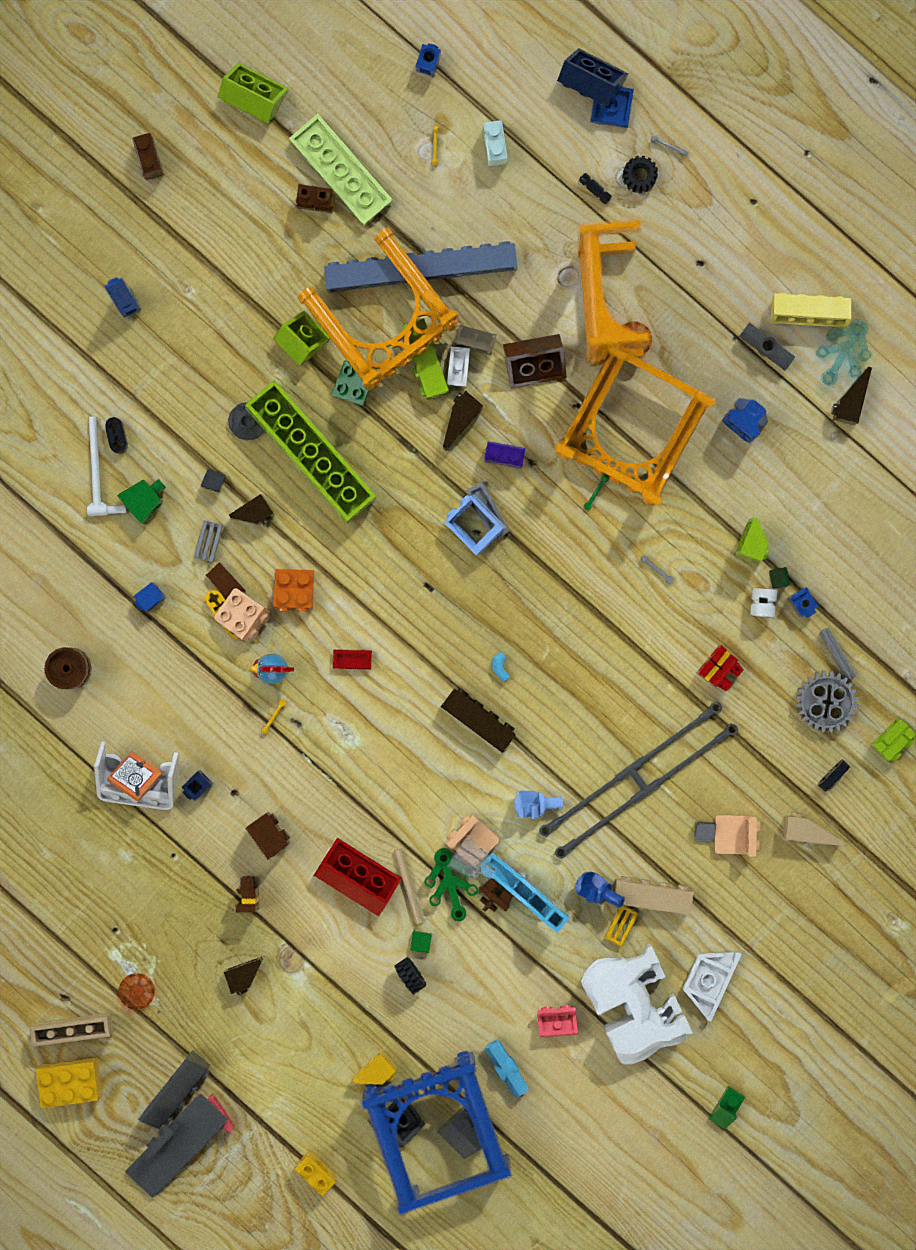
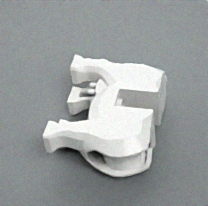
[581,944,693,1065]

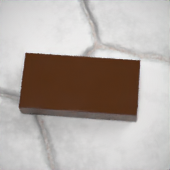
[206,562,246,598]

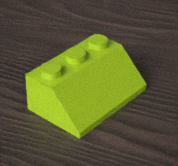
[217,62,289,123]

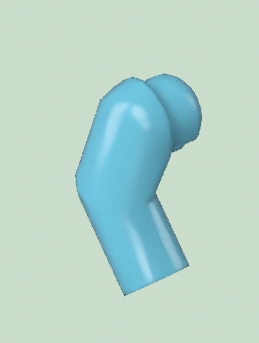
[492,653,510,682]

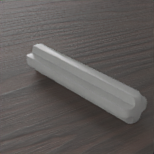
[820,628,856,680]

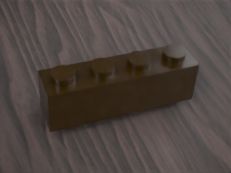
[441,688,516,753]

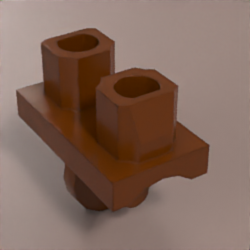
[479,878,513,912]

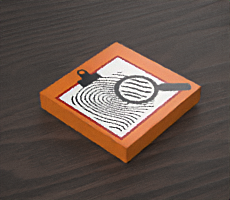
[107,751,162,802]

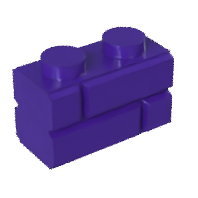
[484,441,526,469]

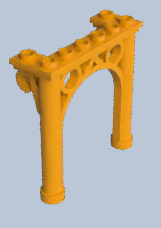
[297,228,459,391]

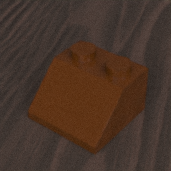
[246,812,290,860]

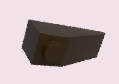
[831,367,872,426]
[443,391,483,451]

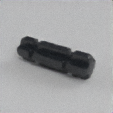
[579,173,612,204]

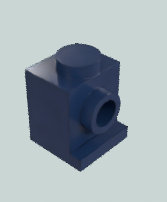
[182,770,214,801]

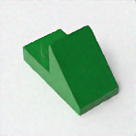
[708,1086,746,1129]

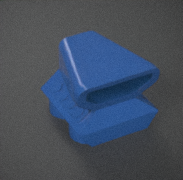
[722,398,768,443]

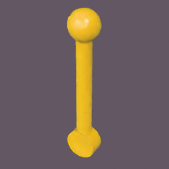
[431,126,439,166]
[261,699,287,734]

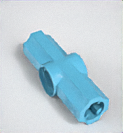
[484,1039,529,1098]

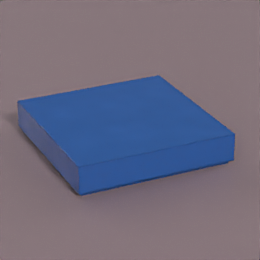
[590,87,634,128]

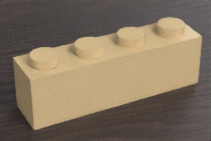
[614,876,694,915]
[30,1013,114,1047]

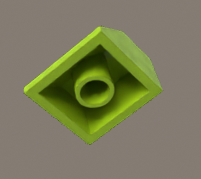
[273,311,330,366]
[735,517,770,563]

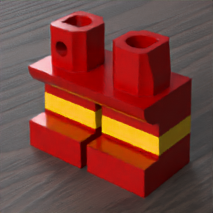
[696,645,744,691]

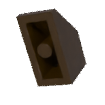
[229,494,275,525]
[224,956,263,995]

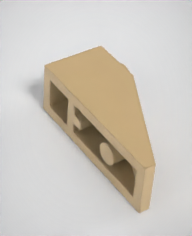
[783,812,844,846]

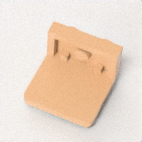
[214,588,271,643]
[446,813,499,867]
[714,815,760,856]

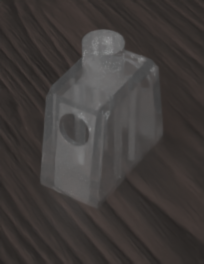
[447,836,496,880]

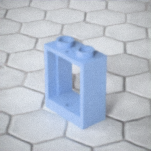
[445,495,507,555]

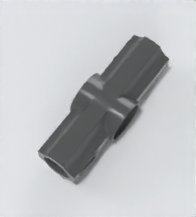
[739,322,795,371]

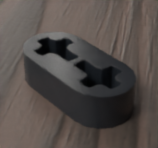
[105,417,128,454]
[817,759,850,792]

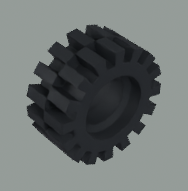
[622,155,658,193]
[394,957,427,995]

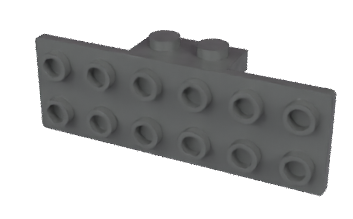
[125,1094,228,1198]

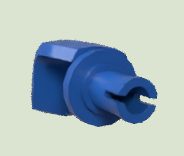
[576,871,625,908]

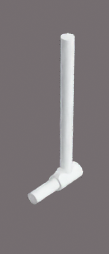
[87,417,127,517]

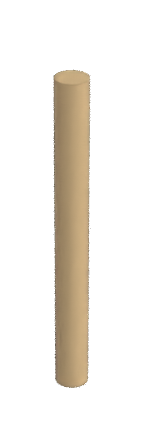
[394,848,423,924]

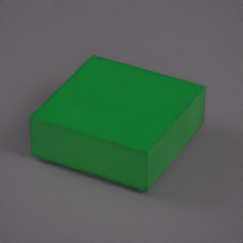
[410,930,432,953]

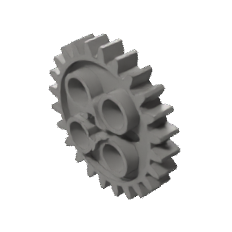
[796,670,859,733]

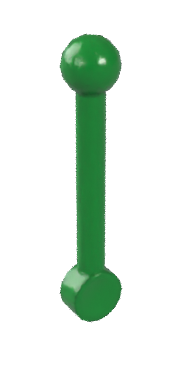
[584,475,609,510]

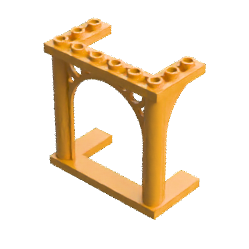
[577,219,650,366]
[555,346,716,506]

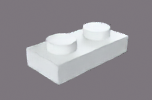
[447,347,470,388]

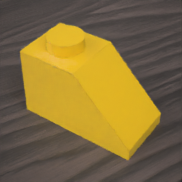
[352,1051,397,1085]

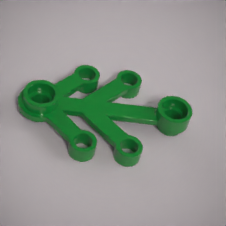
[424,848,478,921]

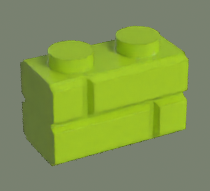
[871,718,916,762]

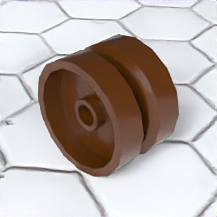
[44,647,92,690]

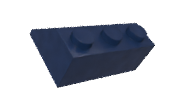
[557,48,628,106]

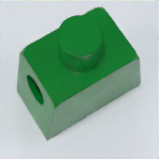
[117,478,166,525]

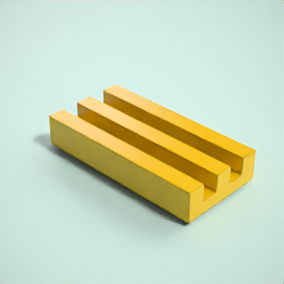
[604,905,639,947]

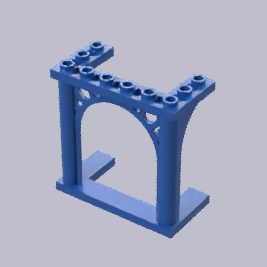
[361,1051,512,1215]

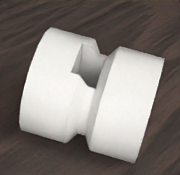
[750,588,777,617]

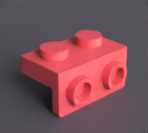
[537,1005,578,1038]

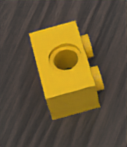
[294,1150,337,1196]

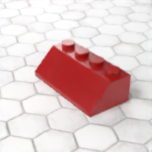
[313,838,402,916]

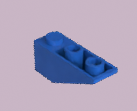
[104,277,141,318]

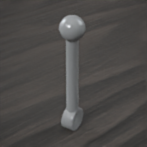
[651,135,688,157]
[641,556,674,584]

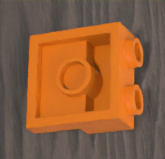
[274,569,314,612]

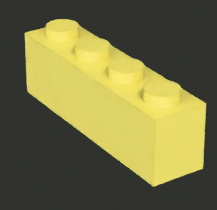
[771,292,851,328]

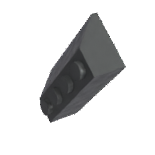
[138,1050,210,1129]

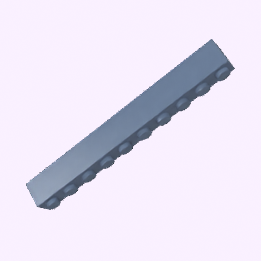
[324,241,517,293]

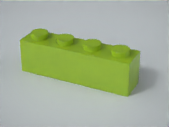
[400,318,449,401]

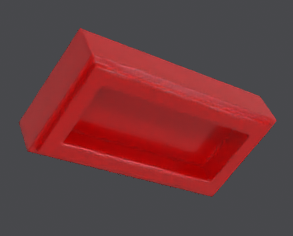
[333,649,372,670]

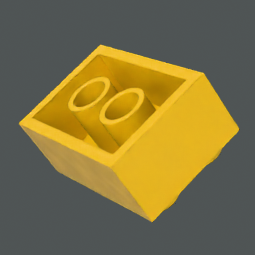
[36,1057,103,1108]

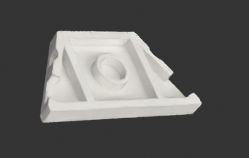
[682,952,742,1022]

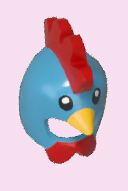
[250,654,294,684]

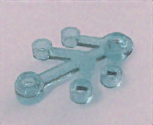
[816,319,871,385]

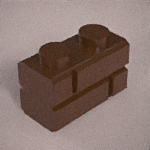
[132,133,164,180]

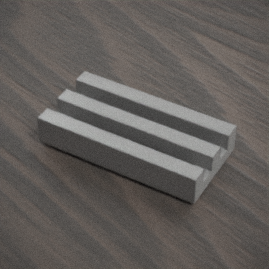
[194,520,223,562]

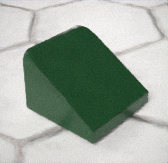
[769,567,790,589]

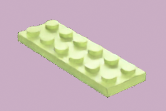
[289,114,393,226]

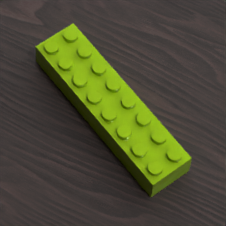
[245,380,376,524]

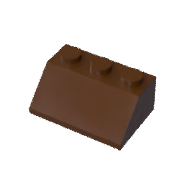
[503,334,567,388]

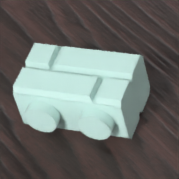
[483,121,508,166]

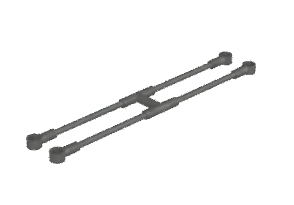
[539,702,738,858]

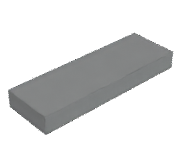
[466,482,510,540]

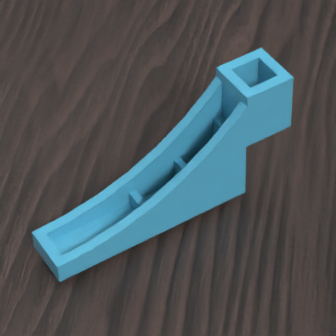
[480,852,569,933]

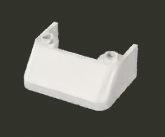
[94,742,179,810]

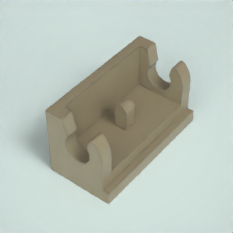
[455,325,497,355]

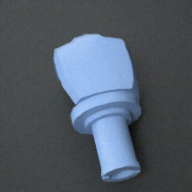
[513,791,563,819]

